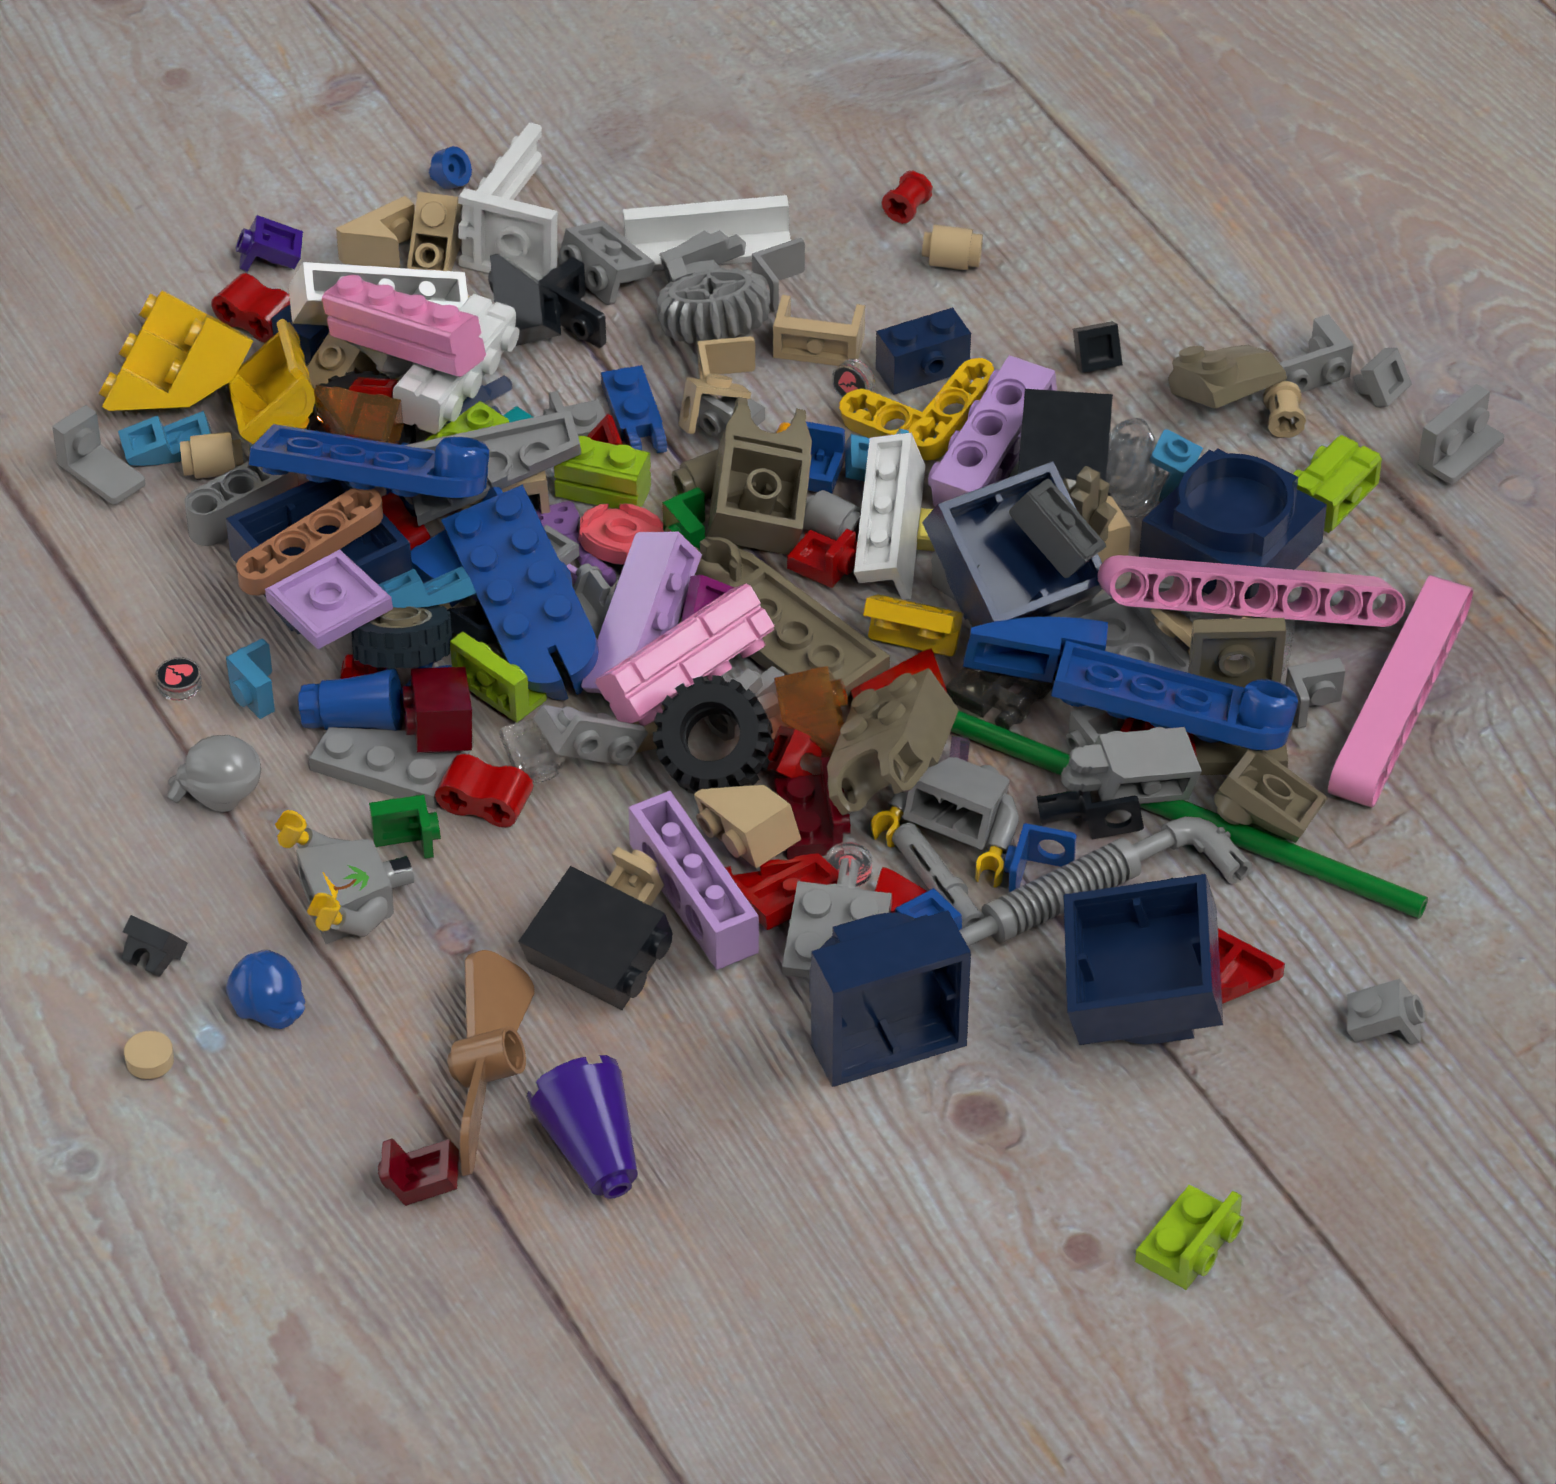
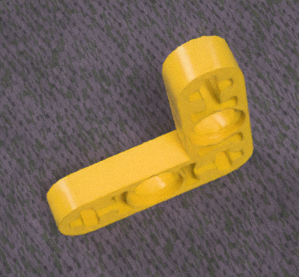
[839,358,995,460]

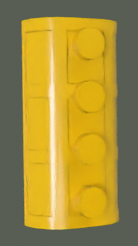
[228,319,315,444]

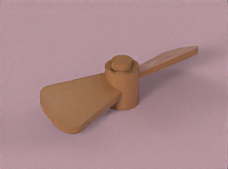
[447,950,535,1177]

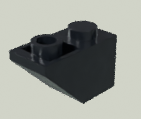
[488,254,561,346]

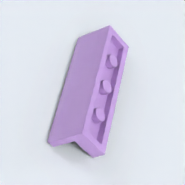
[581,532,702,693]

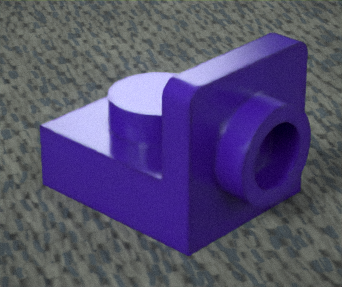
[236,215,303,271]

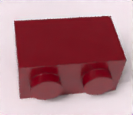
[402,667,472,753]

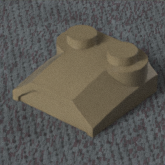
[1168,345,1287,409]
[1214,749,1328,843]

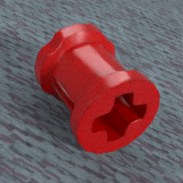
[882,170,933,224]

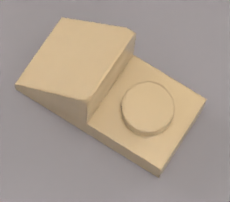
[336,196,415,268]

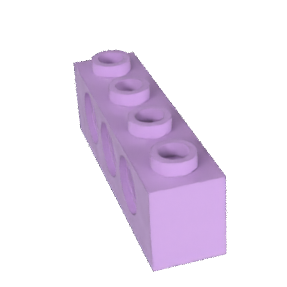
[928,355,1057,506]
[628,791,759,970]

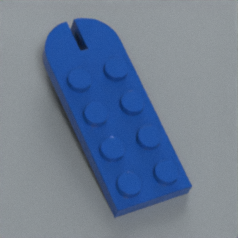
[249,424,489,498]
[441,484,599,701]
[1051,641,1298,750]

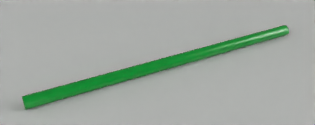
[951,711,1428,919]

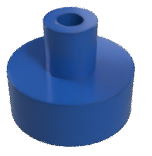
[429,146,472,190]

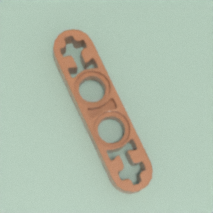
[236,488,383,596]

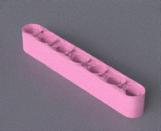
[1098,555,1405,627]
[1328,575,1473,808]

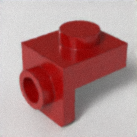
[787,529,856,588]

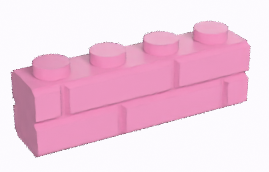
[322,275,486,377]
[595,583,775,726]

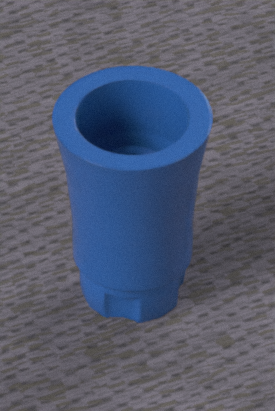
[298,669,403,731]

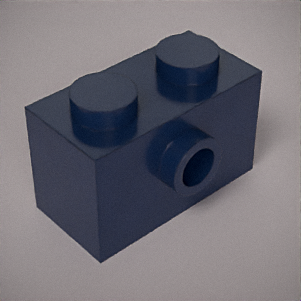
[875,307,971,395]

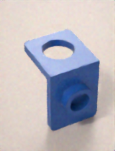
[1004,823,1077,892]

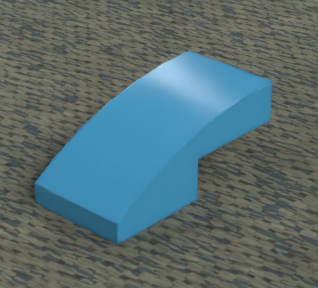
[118,411,213,466]
[378,566,476,608]

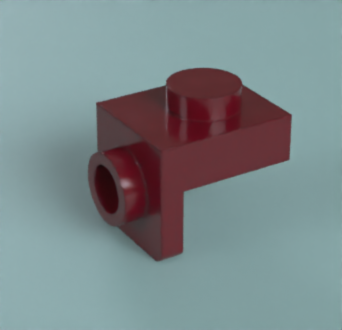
[378,1138,459,1206]

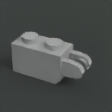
[1060,727,1202,804]

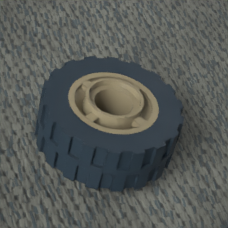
[351,605,452,669]

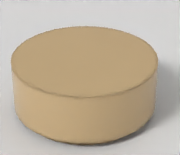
[124,1031,174,1079]

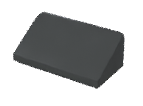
[1009,478,1106,578]

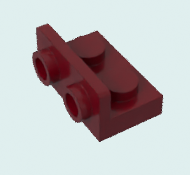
[775,756,851,860]

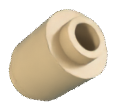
[922,225,983,270]
[180,432,244,479]

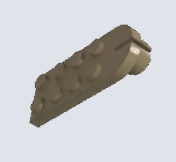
[695,537,890,713]

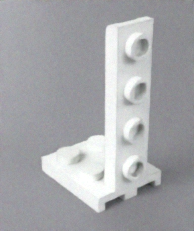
[458,122,558,281]

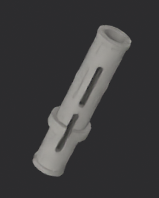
[892,822,985,928]

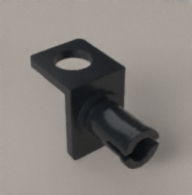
[1037,790,1144,840]

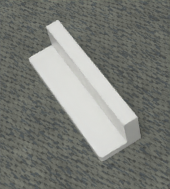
[623,195,791,271]
[854,433,925,600]

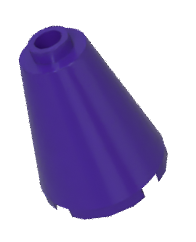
[526,1055,638,1199]

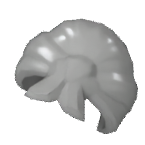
[168,735,261,812]

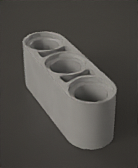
[185,461,299,546]

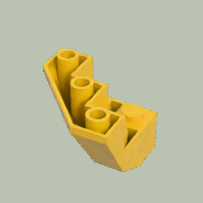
[98,289,253,411]

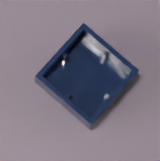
[1139,448,1327,599]
[922,461,1102,627]
[226,479,412,635]
[1063,874,1223,1045]
[809,910,971,1087]

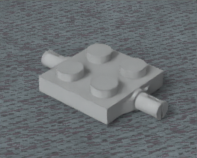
[782,858,892,979]

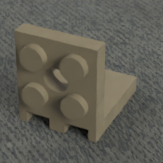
[1188,618,1288,775]

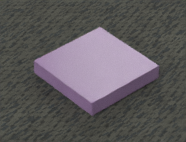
[265,549,393,649]

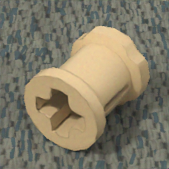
[1263,381,1306,438]

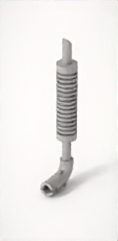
[959,817,1252,946]

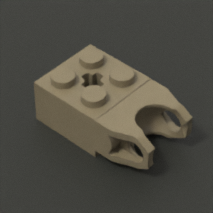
[706,397,812,555]
[827,668,959,815]

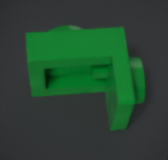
[662,487,705,551]
[369,794,441,859]

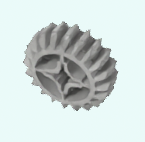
[656,267,771,344]

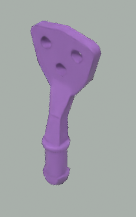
[536,501,616,587]

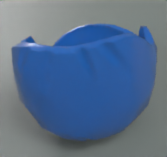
[226,950,305,1029]

